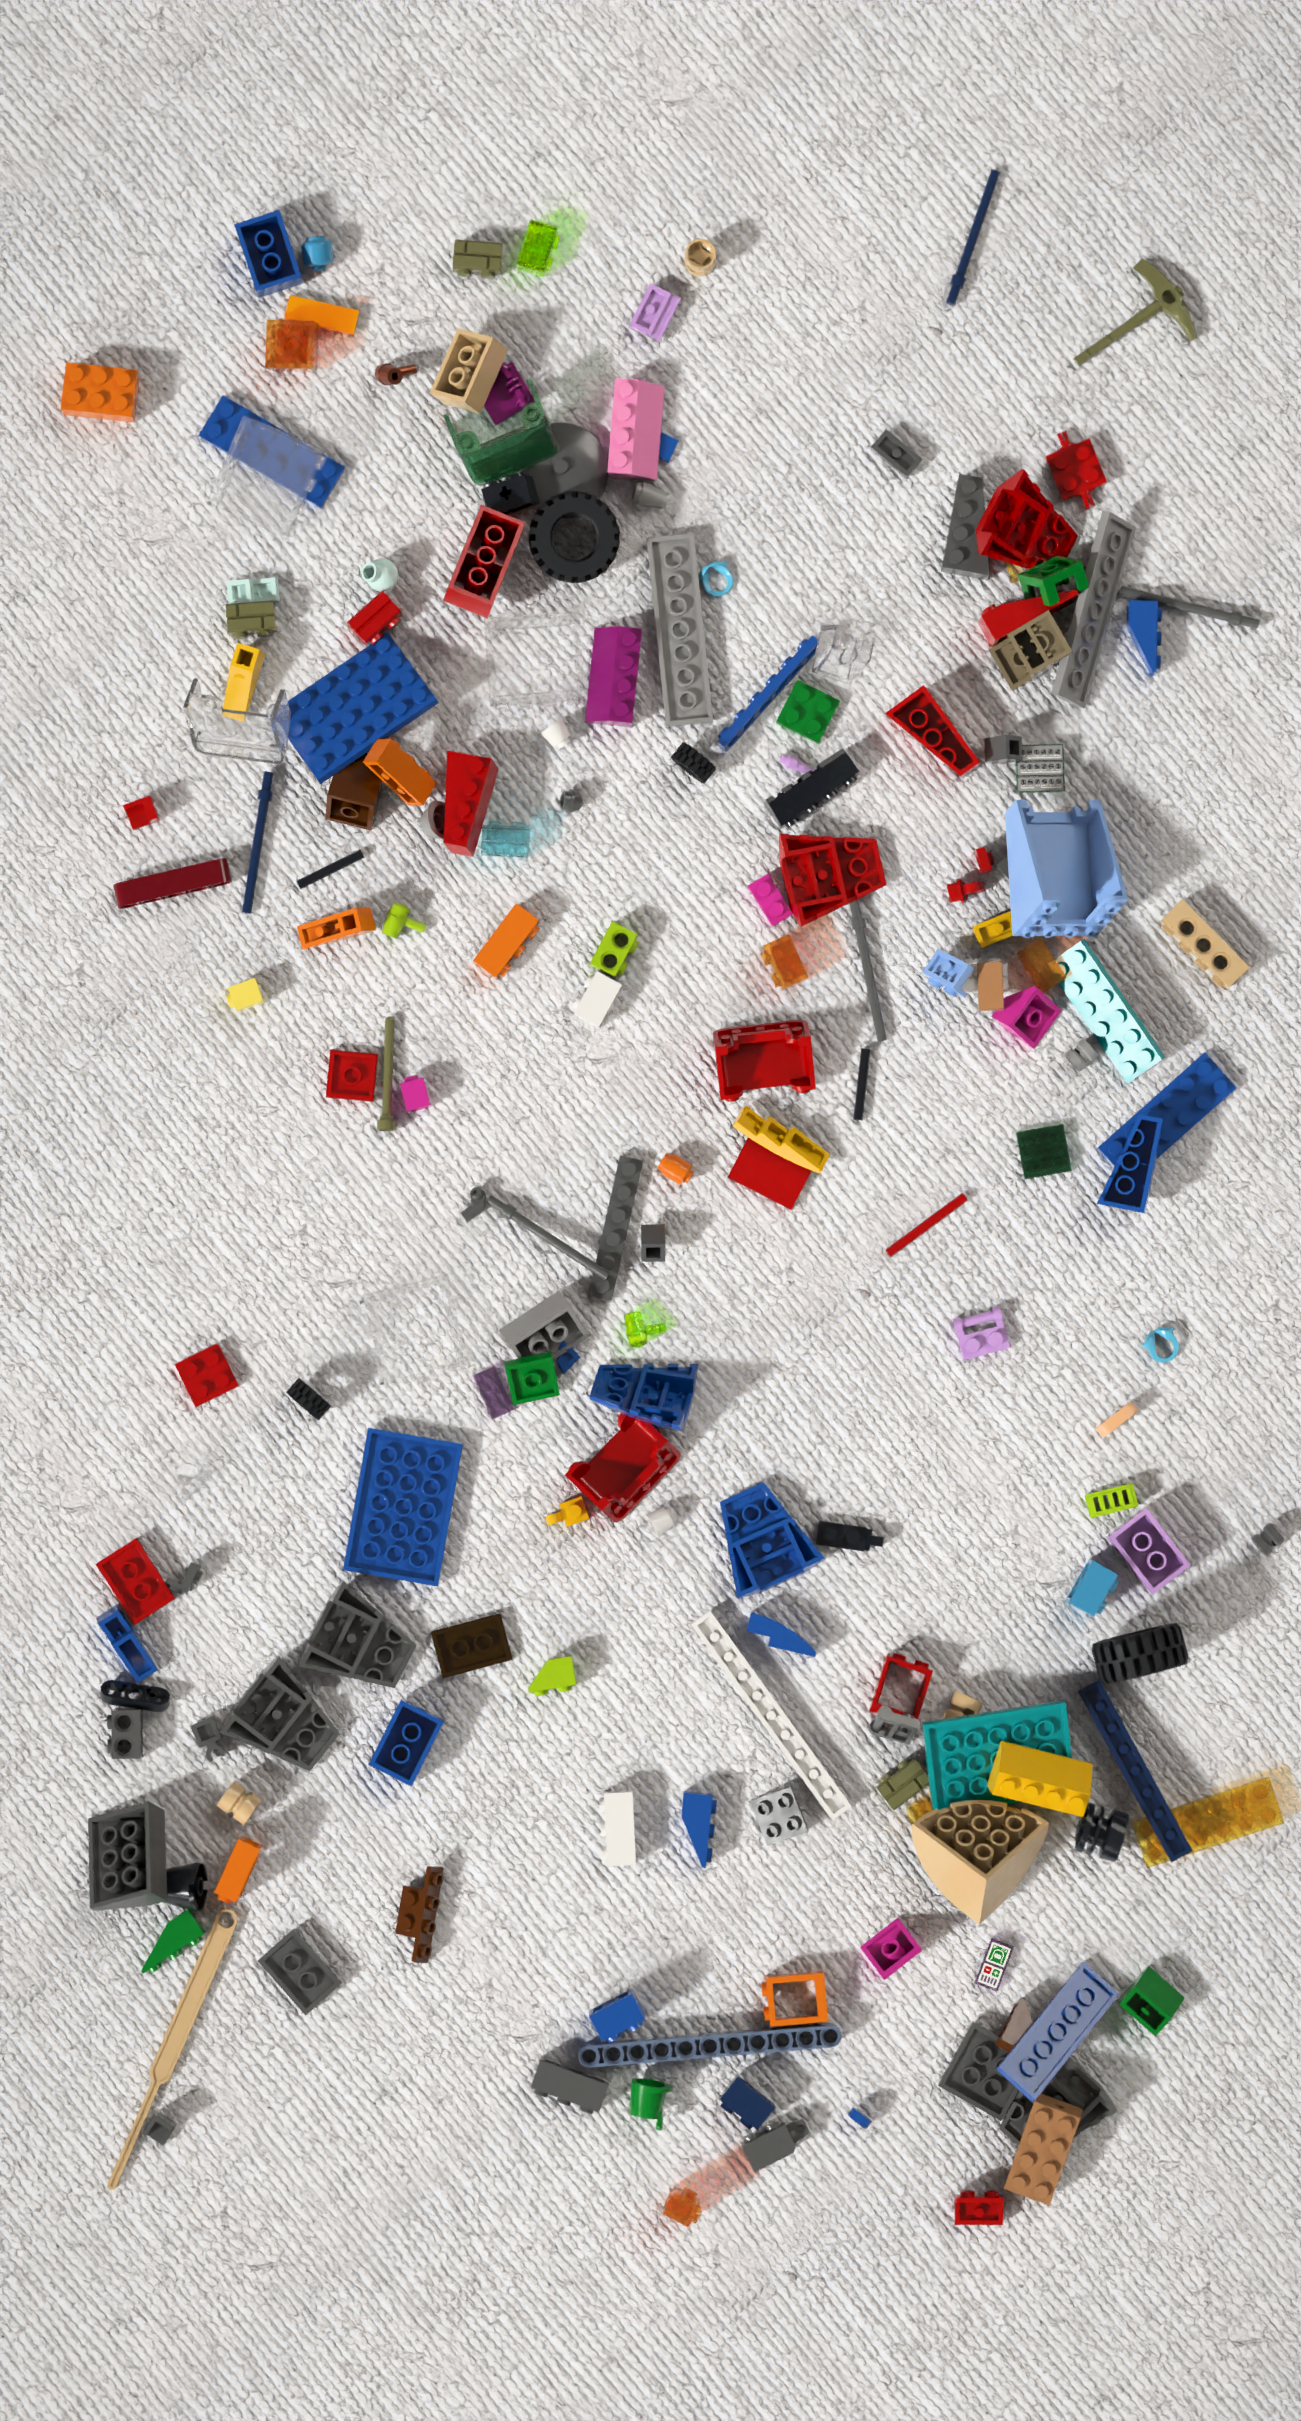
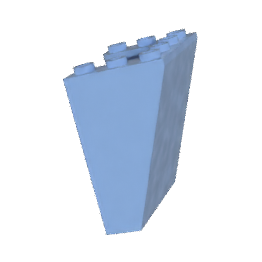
[1005,800,1128,938]

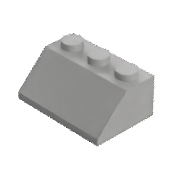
[499,1290,589,1360]

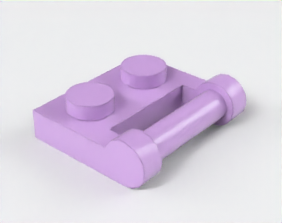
[952,1306,1010,1360]

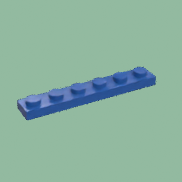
[717,635,821,753]

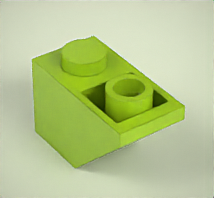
[528,1655,577,1696]

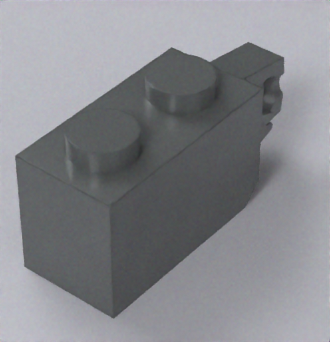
[741,2119,810,2172]

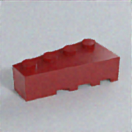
[885,685,981,778]

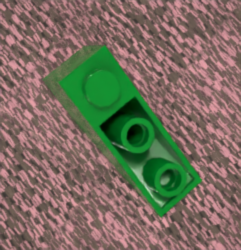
[141,1909,206,1974]

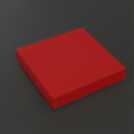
[326,1050,378,1102]

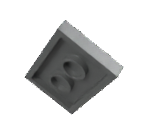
[258,1928,342,2016]

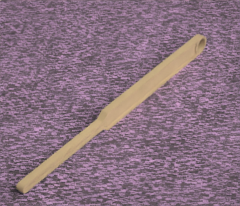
[107,1909,238,2190]

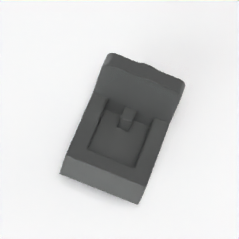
[166,1562,203,1594]

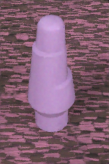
[779,754,814,773]

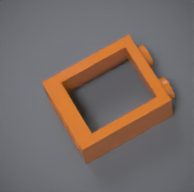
[214,1836,264,1904]
[761,1971,828,2027]

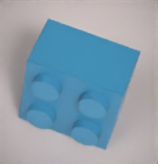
[1065,1560,1119,1617]

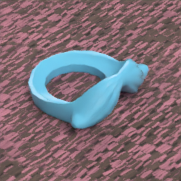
[698,561,733,596]
[1142,1327,1179,1363]

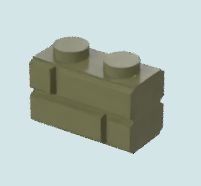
[453,239,503,279]
[226,600,277,639]
[876,1757,929,1811]

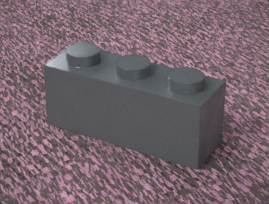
[530,2057,609,2114]

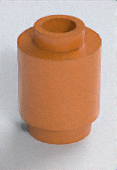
[657,1153,694,1185]

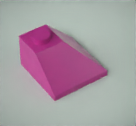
[991,986,1062,1049]

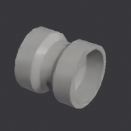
[1064,1039,1098,1072]

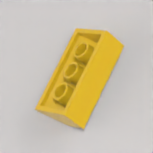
[987,1740,1093,1817]

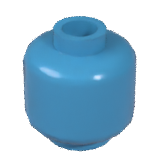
[301,236,334,271]

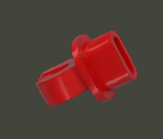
[947,878,986,903]

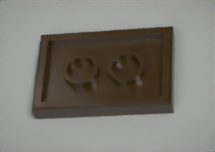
[431,1613,513,1678]

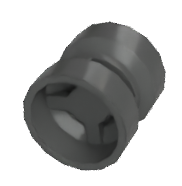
[1251,1523,1285,1557]

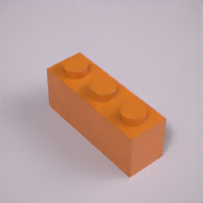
[363,738,437,806]
[473,903,540,980]

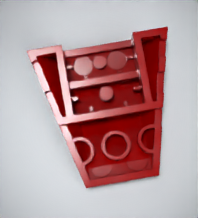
[976,469,1078,569]
[779,834,887,927]

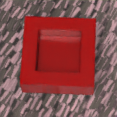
[974,847,994,875]

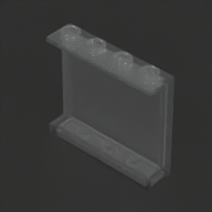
[206,416,326,539]

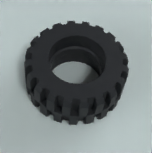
[528,491,620,583]
[1091,1623,1189,1684]

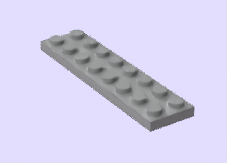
[1051,511,1136,708]
[647,533,713,728]

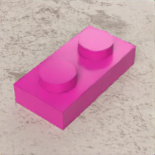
[747,874,793,927]

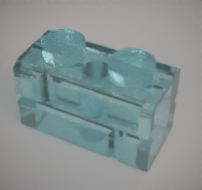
[481,821,531,858]

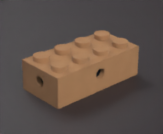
[1004,2094,1083,2206]

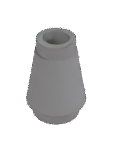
[632,481,668,507]

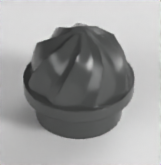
[560,789,583,813]

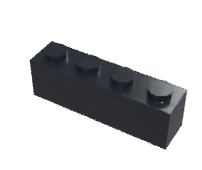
[765,748,860,829]

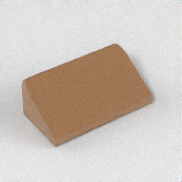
[977,961,1004,1011]

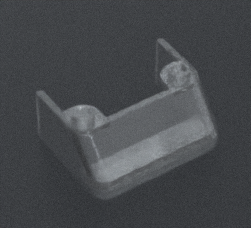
[183,678,291,764]

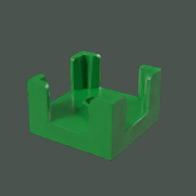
[1018,556,1089,606]

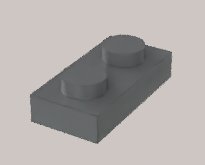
[870,429,923,479]

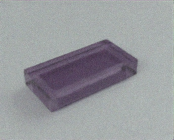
[473,1366,514,1420]

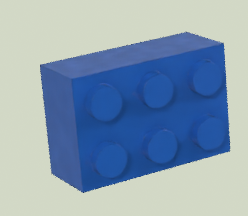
[234,210,303,298]
[368,1699,445,1787]

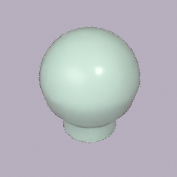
[361,559,398,592]

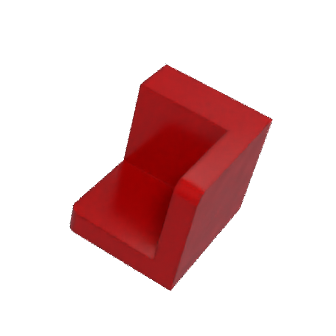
[123,795,160,830]

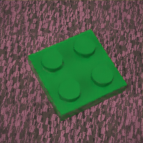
[776,680,840,744]
[504,1352,560,1405]

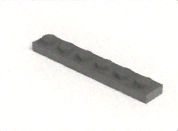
[588,1155,643,1301]

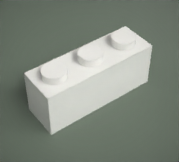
[599,1791,636,1866]

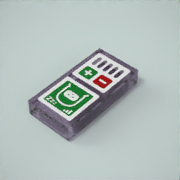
[974,1937,1014,1992]

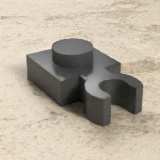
[190,1716,225,1762]

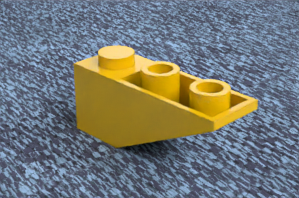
[222,643,266,723]

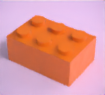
[61,362,140,423]

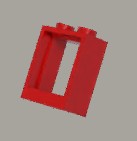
[869,1652,933,1719]

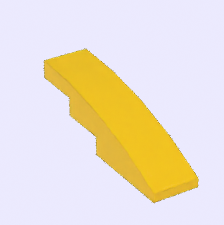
[733,1106,830,1173]

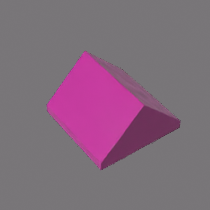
[860,1918,922,1980]

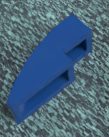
[96,1605,158,1683]
[746,1612,816,1657]

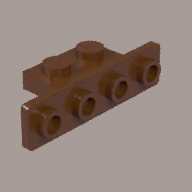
[395,1866,444,1963]

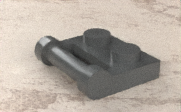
[869,1706,920,1745]

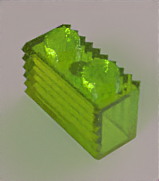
[516,220,561,277]

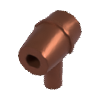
[375,363,417,386]

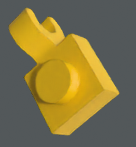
[545,1496,589,1527]

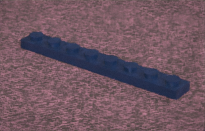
[1078,1680,1193,1863]

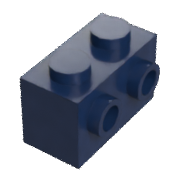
[719,2075,775,2130]

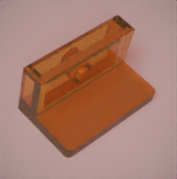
[1016,938,1066,994]

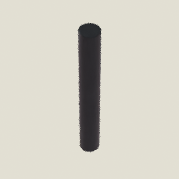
[296,849,364,890]
[853,1048,871,1121]

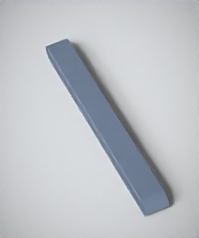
[578,2023,841,2068]

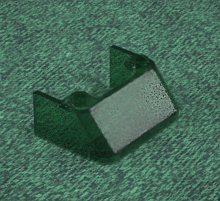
[443,378,559,486]

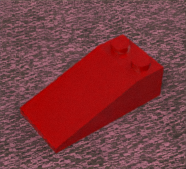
[978,590,1079,648]

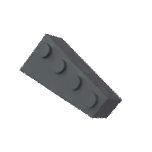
[941,474,989,580]

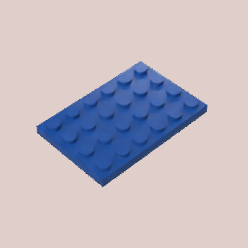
[270,633,439,784]
[343,1428,463,1587]

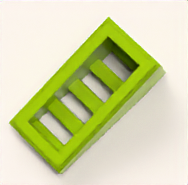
[1084,1483,1138,1518]

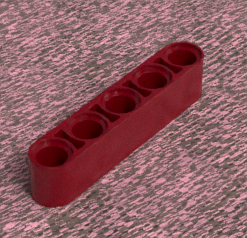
[113,858,232,909]

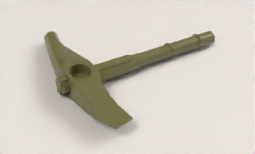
[1073,258,1198,366]

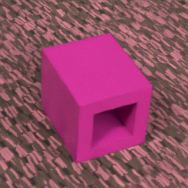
[400,1075,431,1113]

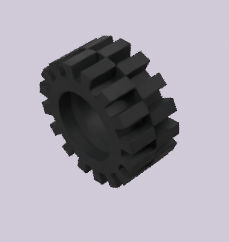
[671,742,716,784]
[286,1378,331,1420]

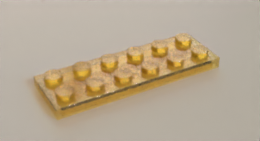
[1131,1777,1284,1868]

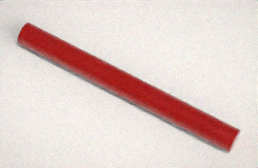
[885,1193,968,1257]

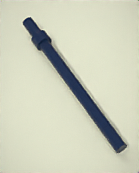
[946,170,1000,306]
[242,771,273,914]

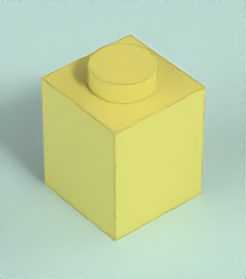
[226,978,264,1012]

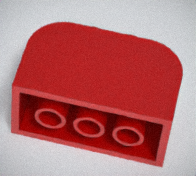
[443,505,525,619]

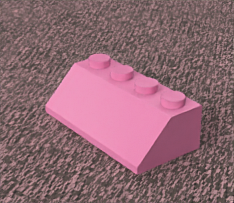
[607,378,665,481]

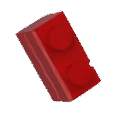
[347,591,402,646]

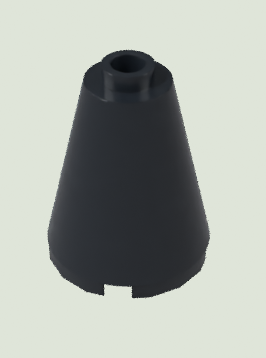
[163,1863,208,1911]

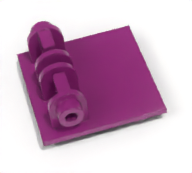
[484,361,536,426]

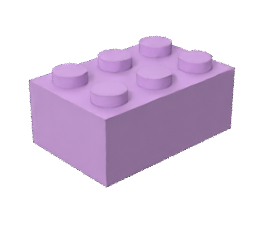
[1106,1508,1191,1595]

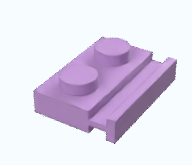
[629,283,681,342]

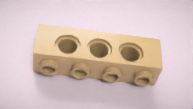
[1160,899,1250,989]

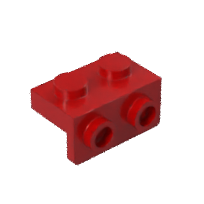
[954,2190,1004,2225]

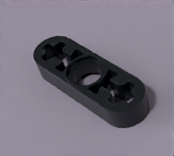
[100,1680,170,1712]

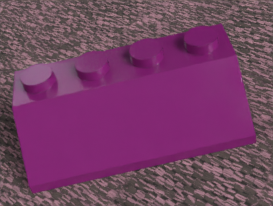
[585,626,642,727]

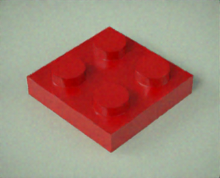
[175,1343,239,1407]

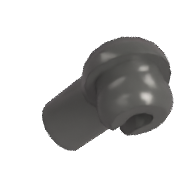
[461,1187,486,1222]

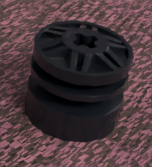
[1075,1802,1129,1862]

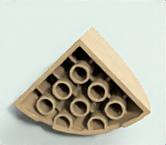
[912,1800,1049,1925]

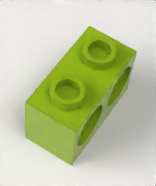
[590,921,639,979]

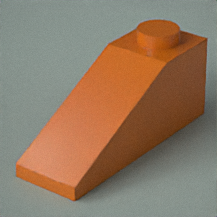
[297,907,376,949]

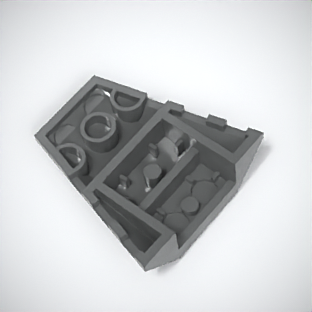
[298,1580,417,1688]
[219,1656,340,1771]
[999,2057,1118,2146]

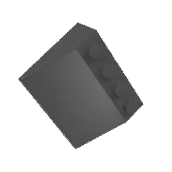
[88,1801,167,1911]

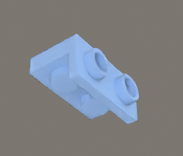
[922,949,974,998]

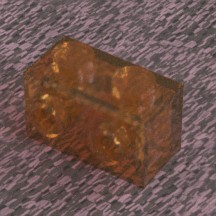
[760,934,809,991]
[663,2186,702,2228]

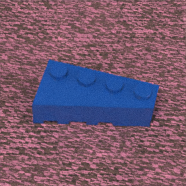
[1097,1114,1164,1213]

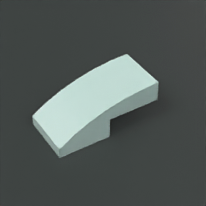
[227,577,280,604]

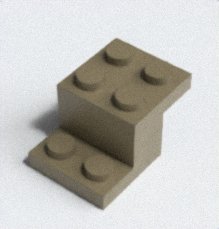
[988,610,1073,692]

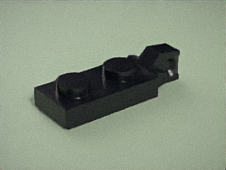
[816,1521,884,1551]

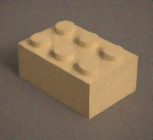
[430,328,509,414]

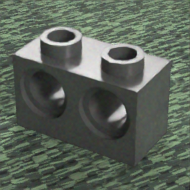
[107,1709,143,1759]

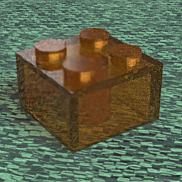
[265,320,319,372]

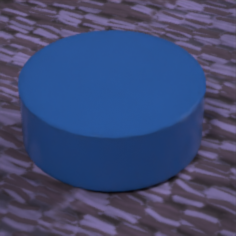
[848,2107,872,2129]

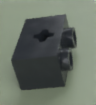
[481,472,540,515]

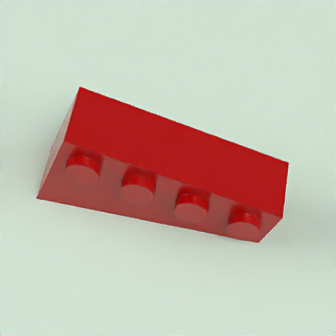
[444,751,499,857]

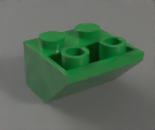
[1116,1965,1185,2037]

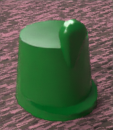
[629,2078,673,2131]

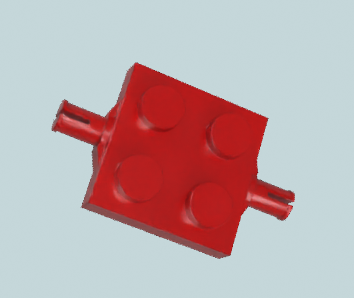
[1045,431,1107,510]

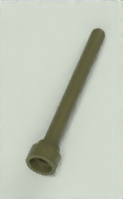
[377,1016,396,1131]

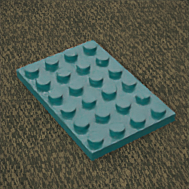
[922,1700,1072,1810]

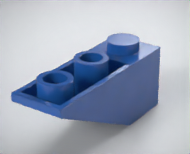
[1126,600,1162,676]
[681,1791,717,1868]

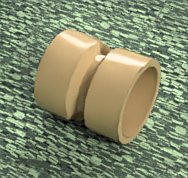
[685,239,716,277]
[942,1690,983,1719]
[216,1780,262,1825]

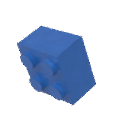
[589,1989,645,2043]

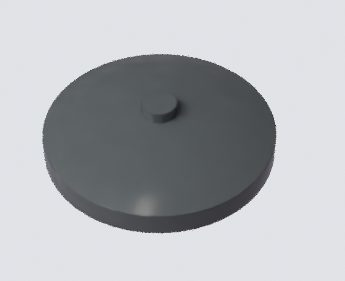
[513,422,608,518]

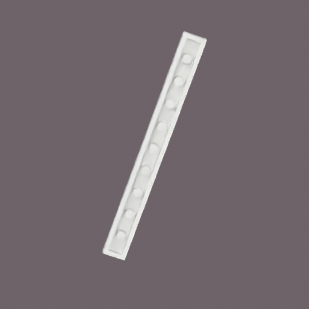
[691,1611,852,1821]

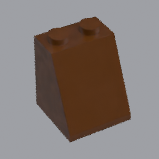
[325,753,384,831]

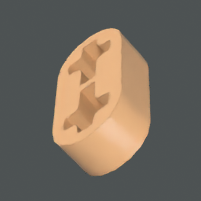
[1096,1401,1139,1438]

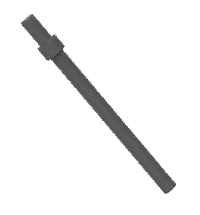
[1119,586,1260,629]
[849,900,887,1042]
[486,1195,611,1281]

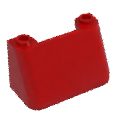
[713,1020,816,1102]
[565,1413,681,1523]

